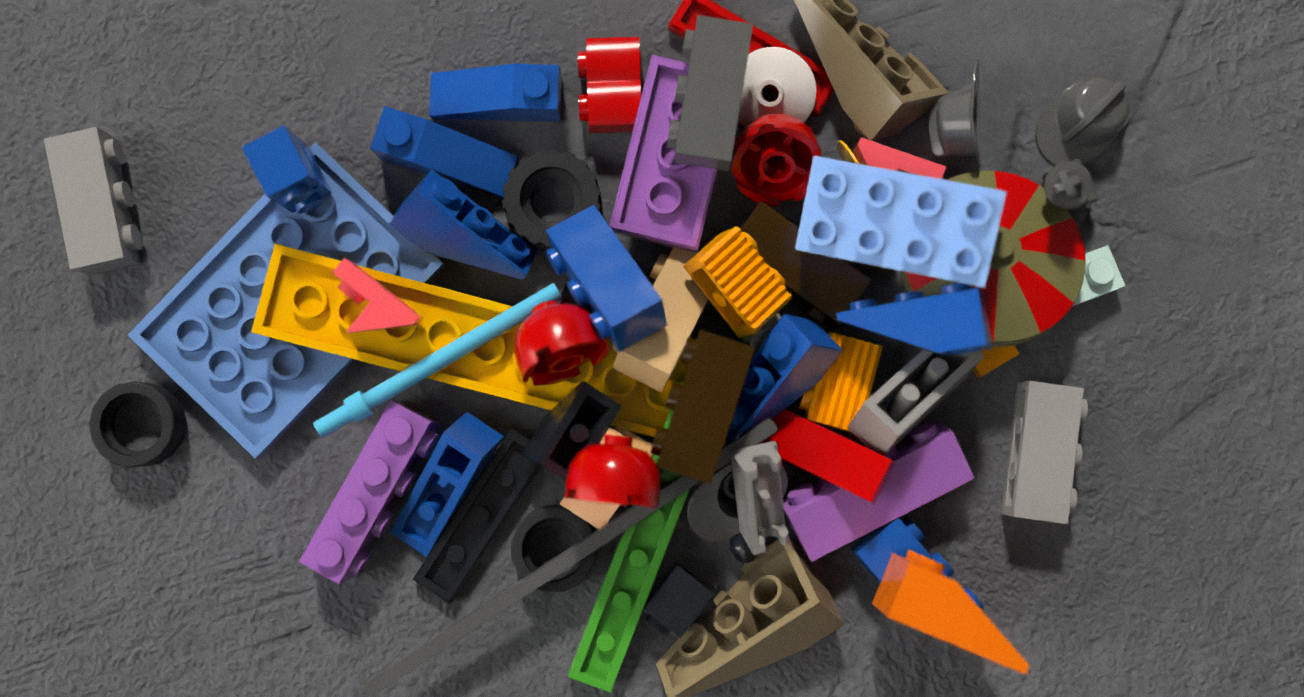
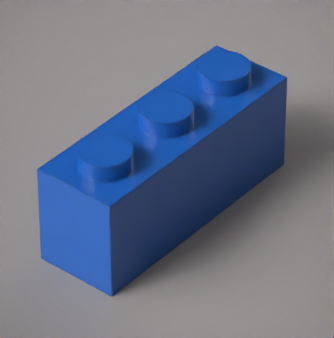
[546,205,668,352]

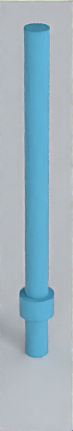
[313,283,563,438]

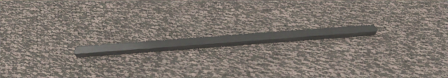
[364,417,778,697]

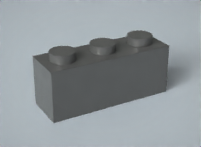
[667,15,753,171]

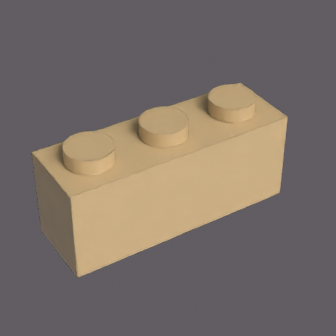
[611,247,708,392]

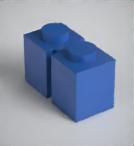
[242,125,332,214]

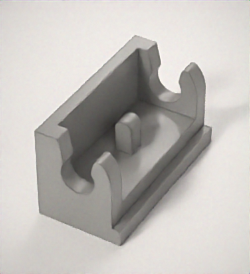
[730,441,789,555]

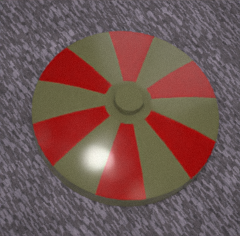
[901,171,1086,347]

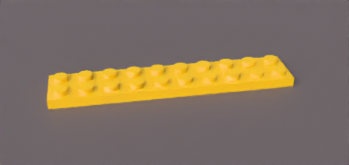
[251,244,686,437]

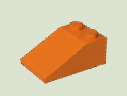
[872,549,1030,675]

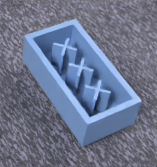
[795,156,1006,287]

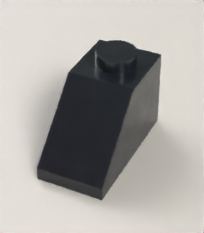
[521,381,622,482]

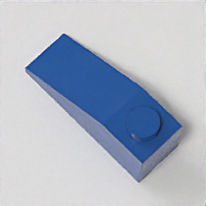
[429,64,563,122]
[370,106,519,198]
[390,412,504,557]

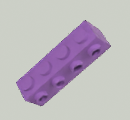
[299,400,439,584]
[783,420,975,562]

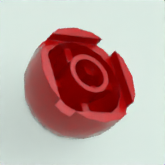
[732,113,821,206]
[514,300,610,386]
[564,435,661,508]

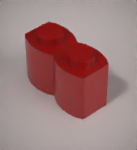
[578,37,641,133]

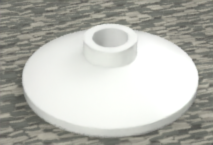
[738,47,817,127]

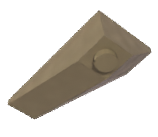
[794,0,949,141]
[656,535,845,697]

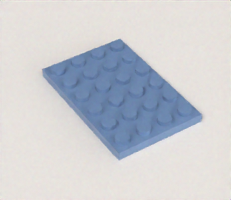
[128,142,446,459]

